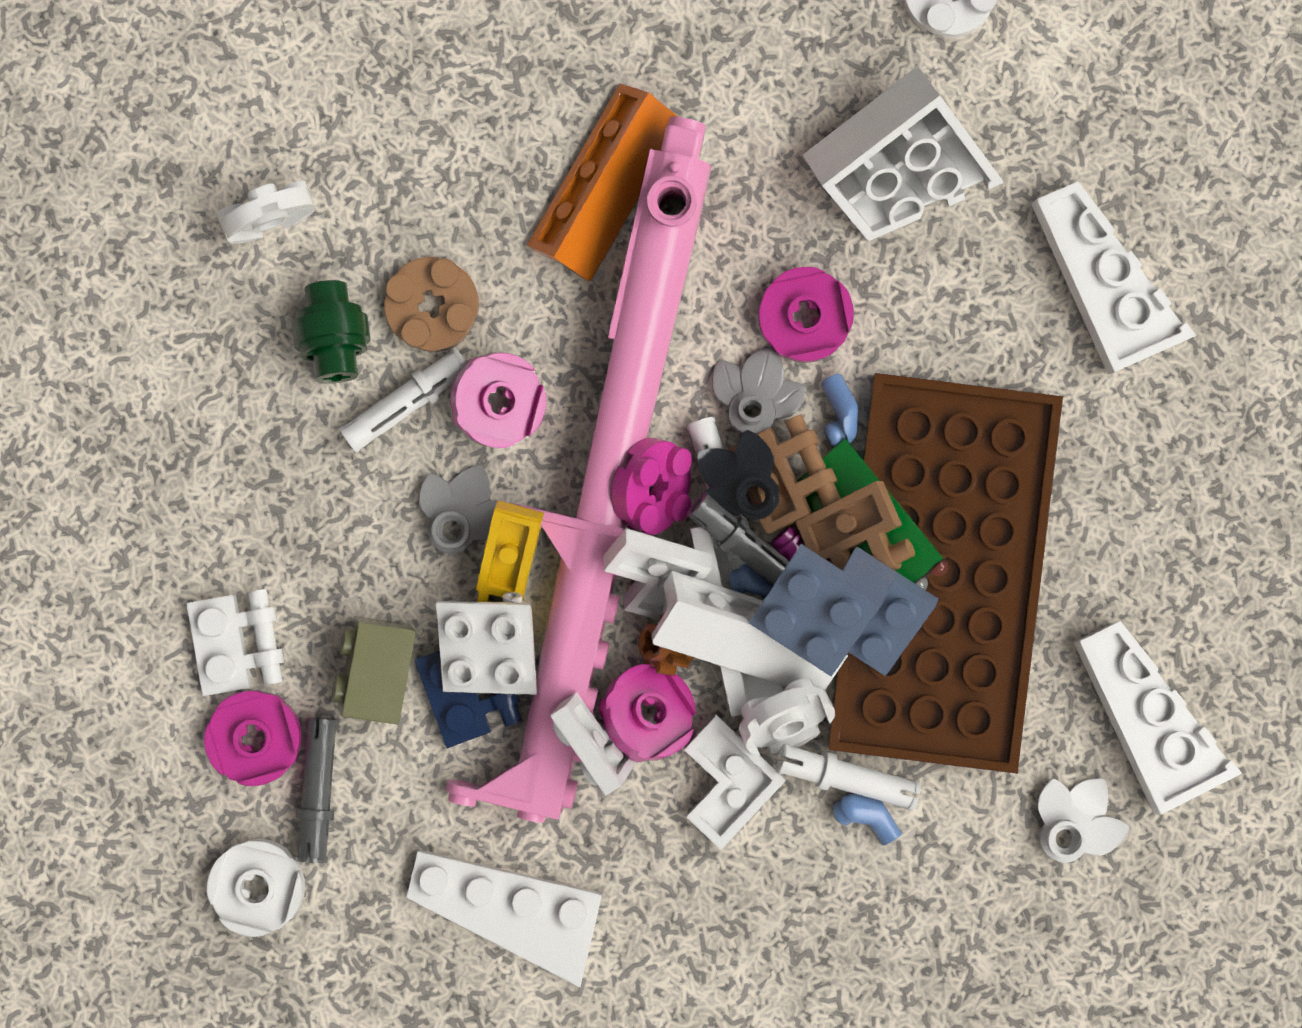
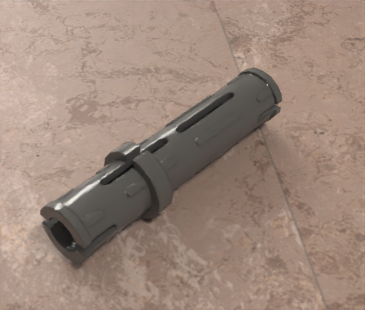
[686,492,789,585]
[296,718,338,863]

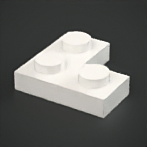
[603,528,712,620]
[550,692,636,796]
[684,714,786,850]

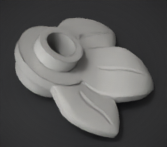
[712,348,805,434]
[419,465,497,554]

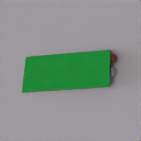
[797,439,949,590]

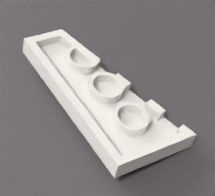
[1031,182,1196,375]
[1073,621,1242,815]
[406,850,602,987]

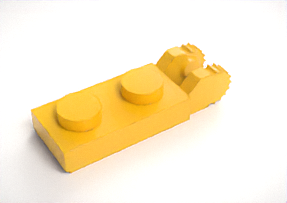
[476,500,544,602]

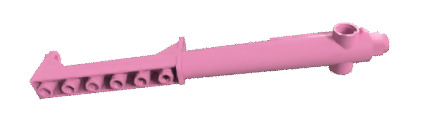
[445,116,712,823]

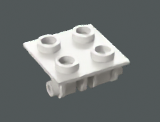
[436,592,537,695]

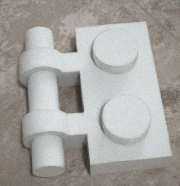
[186,589,284,696]

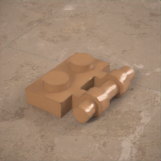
[728,414,841,535]
[796,481,915,571]

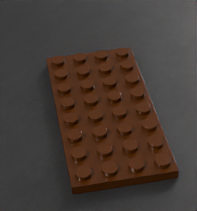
[827,373,1063,774]

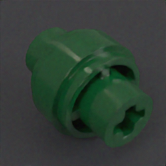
[292,280,371,384]

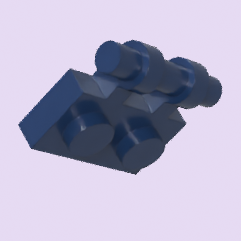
[414,650,523,749]

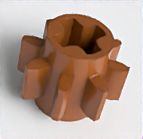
[638,614,694,676]

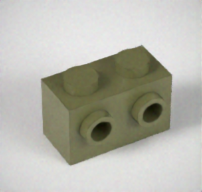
[332,616,416,725]

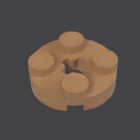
[384,257,479,352]

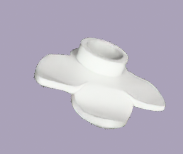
[1037,778,1129,863]

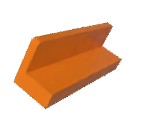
[527,83,678,281]

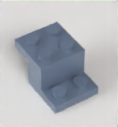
[749,544,938,677]

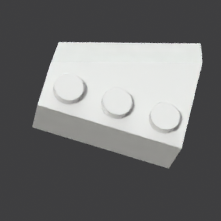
[803,66,1004,241]

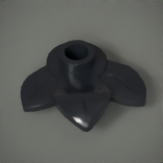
[697,430,780,520]

